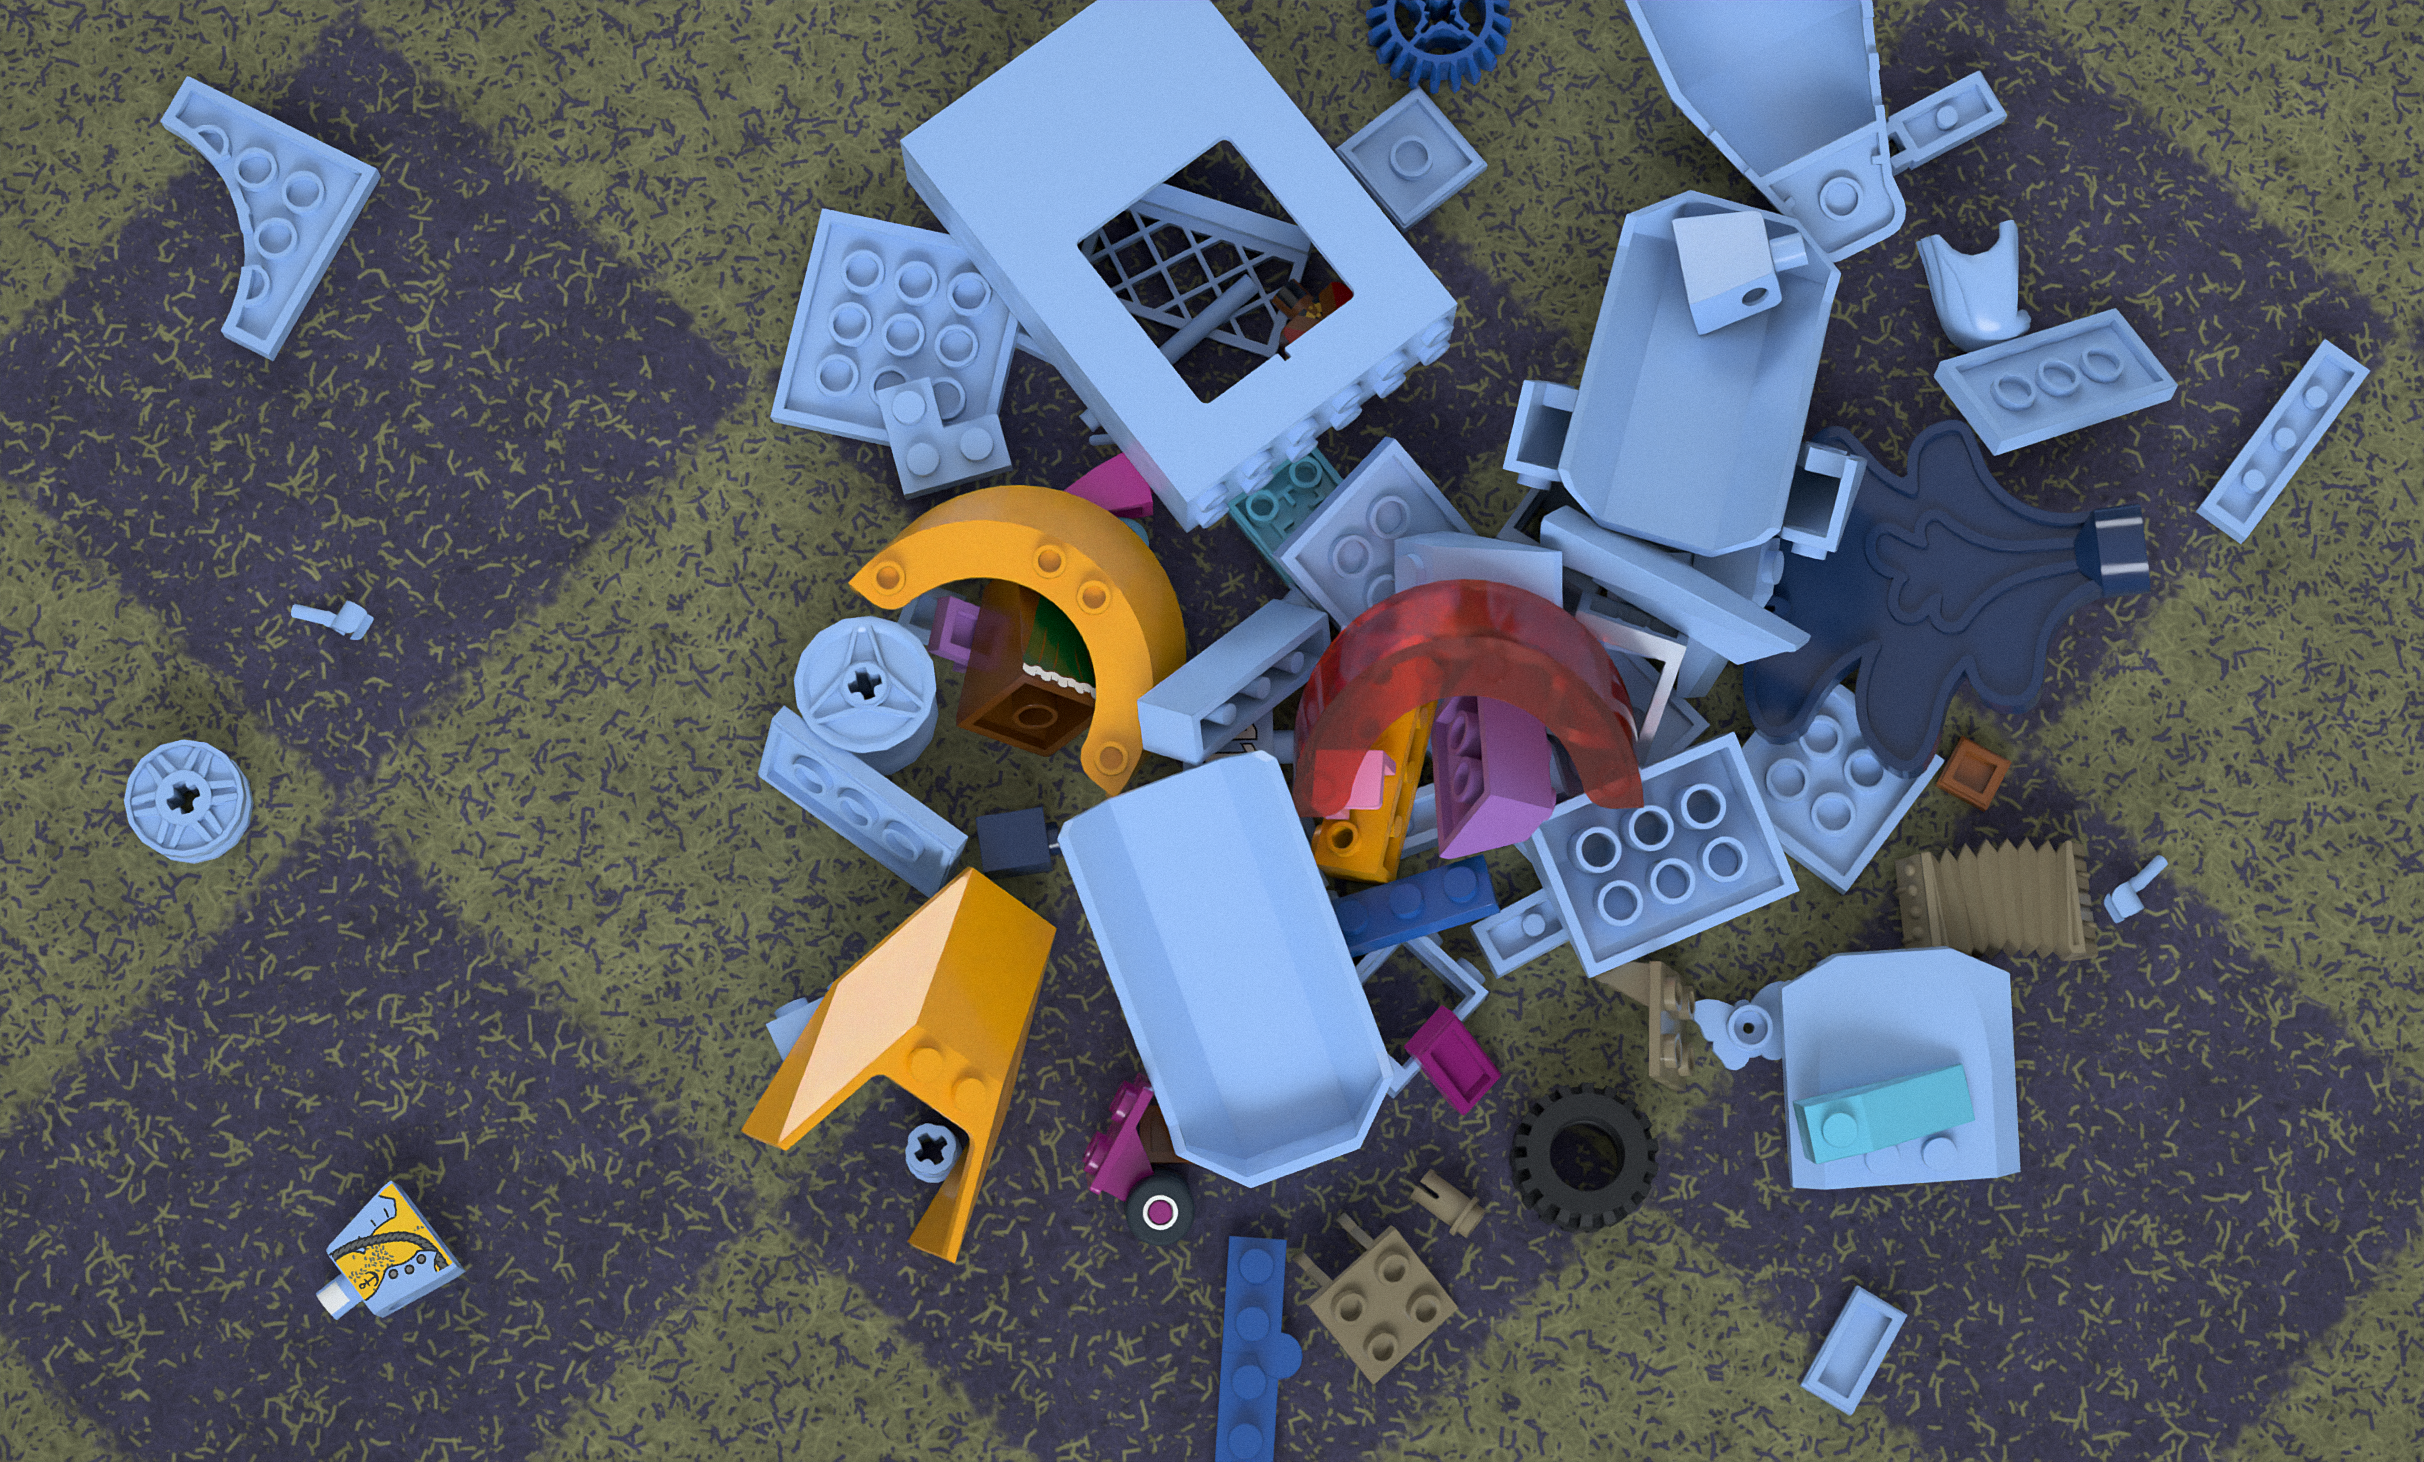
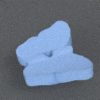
[1692,981,1784,1070]

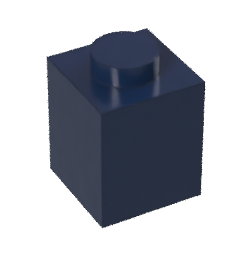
[975,807,1061,881]

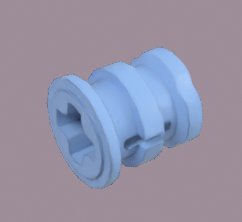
[905,1123,962,1183]

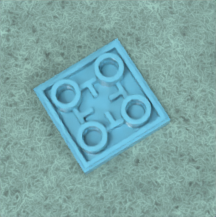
[1227,447,1343,590]

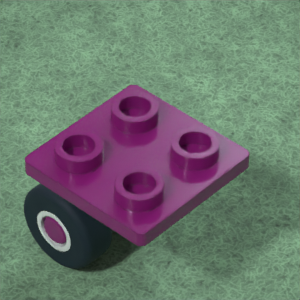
[1081,1072,1195,1246]

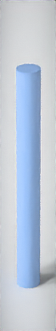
[1079,274,1260,432]

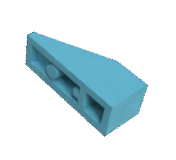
[1792,1063,1975,1164]

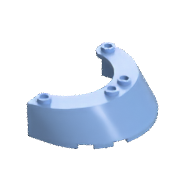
[1503,380,1868,560]

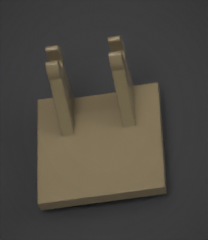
[1594,961,1695,1091]
[1292,1213,1458,1385]

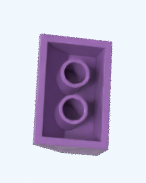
[1431,655,1556,859]

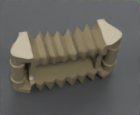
[1894,837,2098,961]

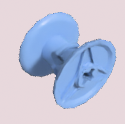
[794,616,938,776]

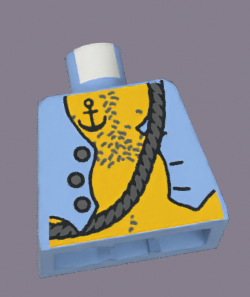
[316,1181,465,1320]

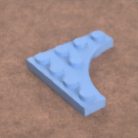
[160,76,381,361]

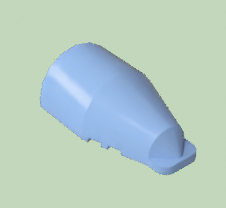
[1623,0,1906,263]

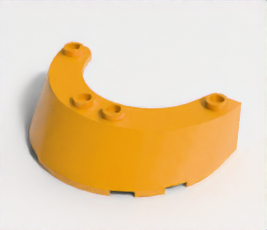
[848,485,1186,798]

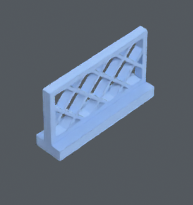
[1081,183,1314,359]

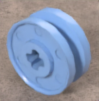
[124,739,254,864]

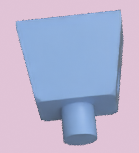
[1672,210,1809,335]

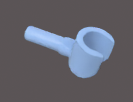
[291,600,374,640]
[2104,855,2168,924]

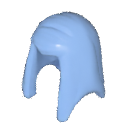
[1916,220,2031,353]

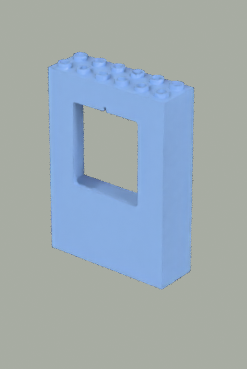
[900,0,1458,533]

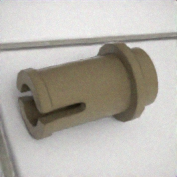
[1410,1169,1486,1238]

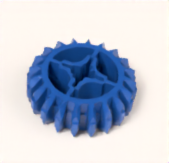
[1366,0,1512,95]

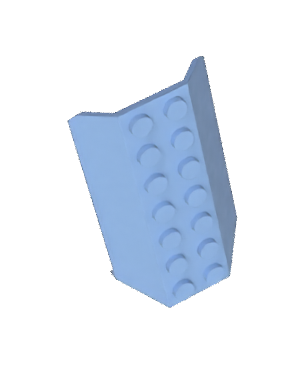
[1558,190,1841,558]
[1057,750,1395,1188]

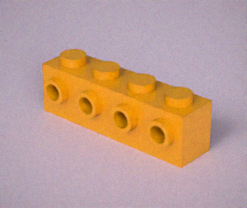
[1311,647,1445,885]

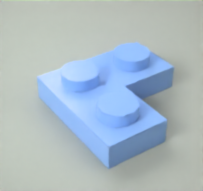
[876,376,1013,500]

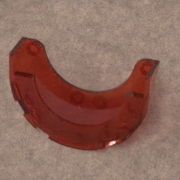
[1292,579,1644,818]

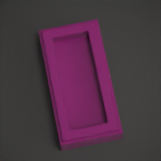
[1404,1005,1502,1116]

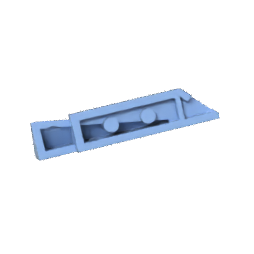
[1540,505,1811,665]

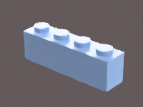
[1137,599,1332,766]

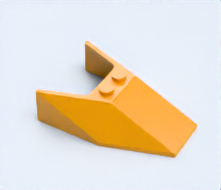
[741,866,1057,1264]

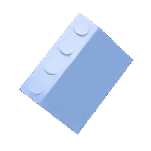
[1523,732,1799,978]

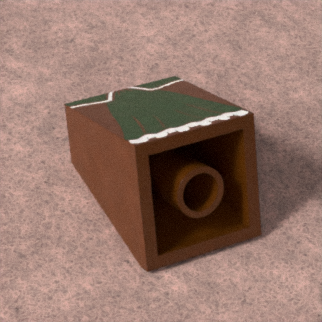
[956,579,1096,757]

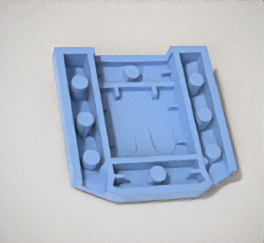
[1778,946,2021,1190]

